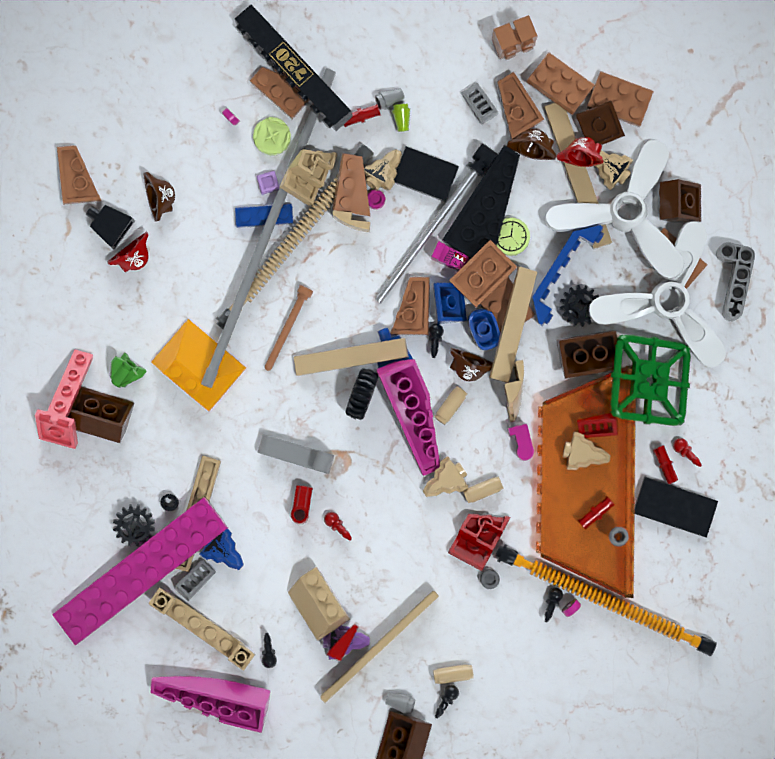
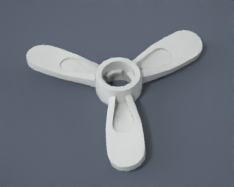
[546,140,684,279]
[588,221,726,367]

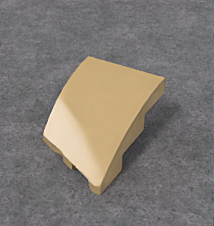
[279,149,338,206]
[503,360,524,422]

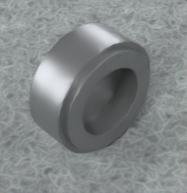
[480,570,500,589]

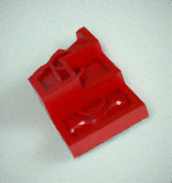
[448,514,510,571]

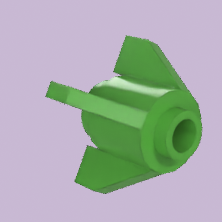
[110,352,147,388]

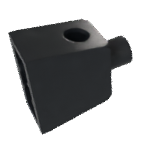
[86,205,135,250]

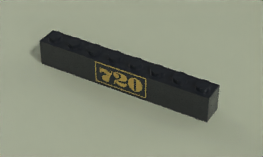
[234,4,353,131]

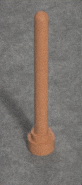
[265,285,314,371]

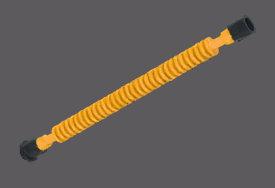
[495,544,717,656]

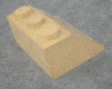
[288,567,350,641]

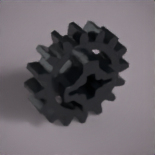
[559,285,599,327]
[113,504,155,546]

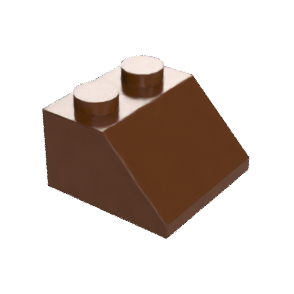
[659,179,701,222]

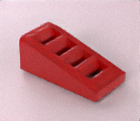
[577,413,619,438]
[327,624,359,661]

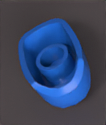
[468,309,500,350]

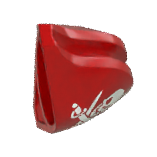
[556,137,604,167]
[107,231,149,273]

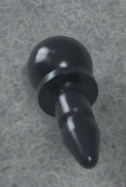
[429,323,444,358]
[545,587,563,622]
[262,633,277,669]
[435,685,459,719]

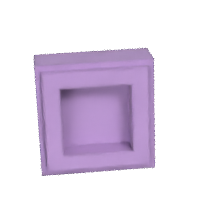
[256,171,279,195]

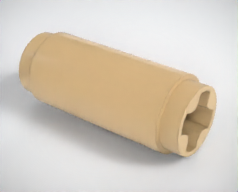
[434,386,467,425]
[463,476,504,503]
[433,664,474,684]

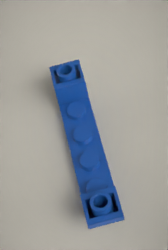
[533,225,604,326]

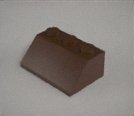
[556,330,622,379]
[68,387,134,443]
[376,711,432,759]

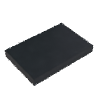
[394,146,459,202]

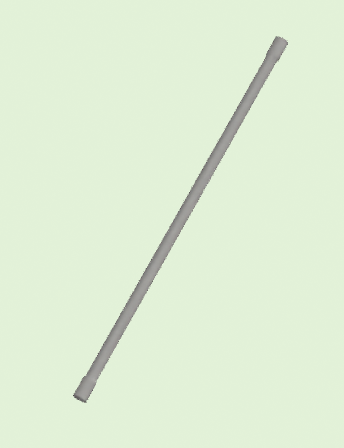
[201,69,336,388]

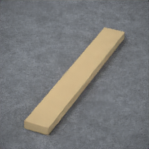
[544,103,612,250]
[320,591,439,703]

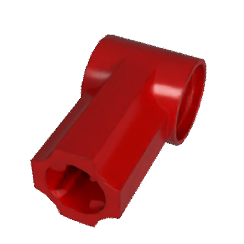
[291,485,313,525]

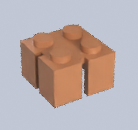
[492,15,538,60]

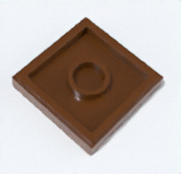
[576,100,625,145]

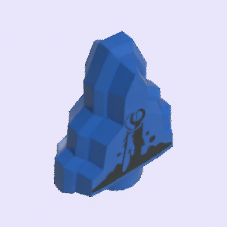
[199,529,244,570]

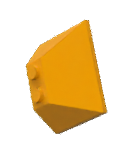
[151,319,246,411]

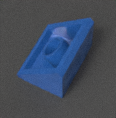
[433,283,467,324]

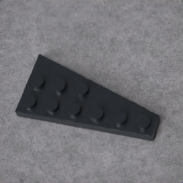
[442,145,520,259]

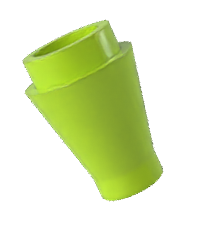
[392,104,410,132]

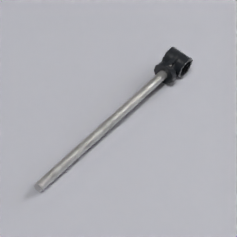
[376,143,498,303]

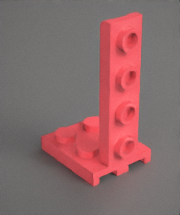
[35,350,93,449]

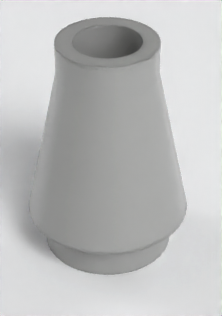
[375,88,405,110]
[609,527,629,546]
[385,693,415,715]

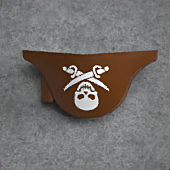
[507,129,556,160]
[143,172,175,222]
[450,348,493,382]

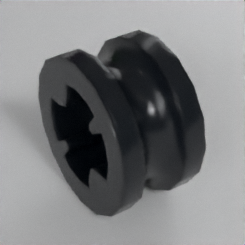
[160,494,179,511]

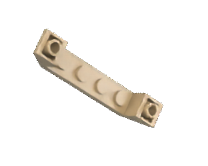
[148,588,255,671]

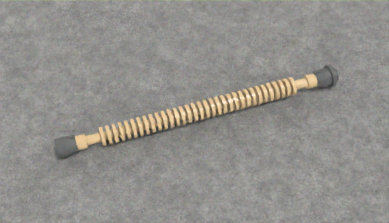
[216,144,374,329]

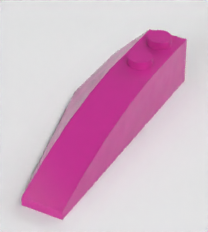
[376,359,440,476]
[150,676,271,733]

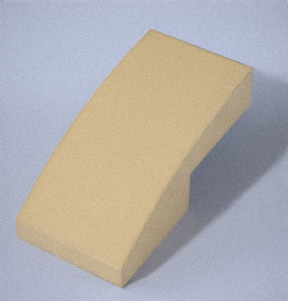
[333,210,370,232]

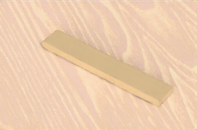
[489,267,537,383]
[294,338,408,376]
[176,456,221,572]

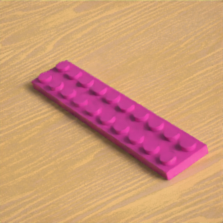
[52,497,228,645]

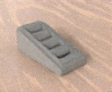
[461,83,498,124]
[175,559,216,601]

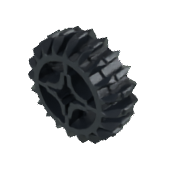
[345,368,378,420]

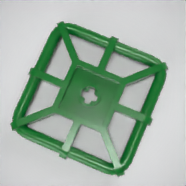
[610,335,691,426]

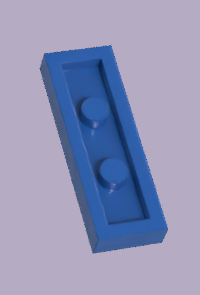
[235,204,294,228]

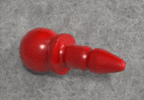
[673,438,702,467]
[324,512,352,541]

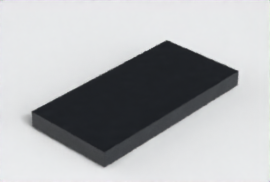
[633,477,718,538]

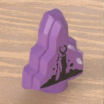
[323,625,370,660]

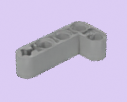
[716,242,755,321]
[257,434,334,474]

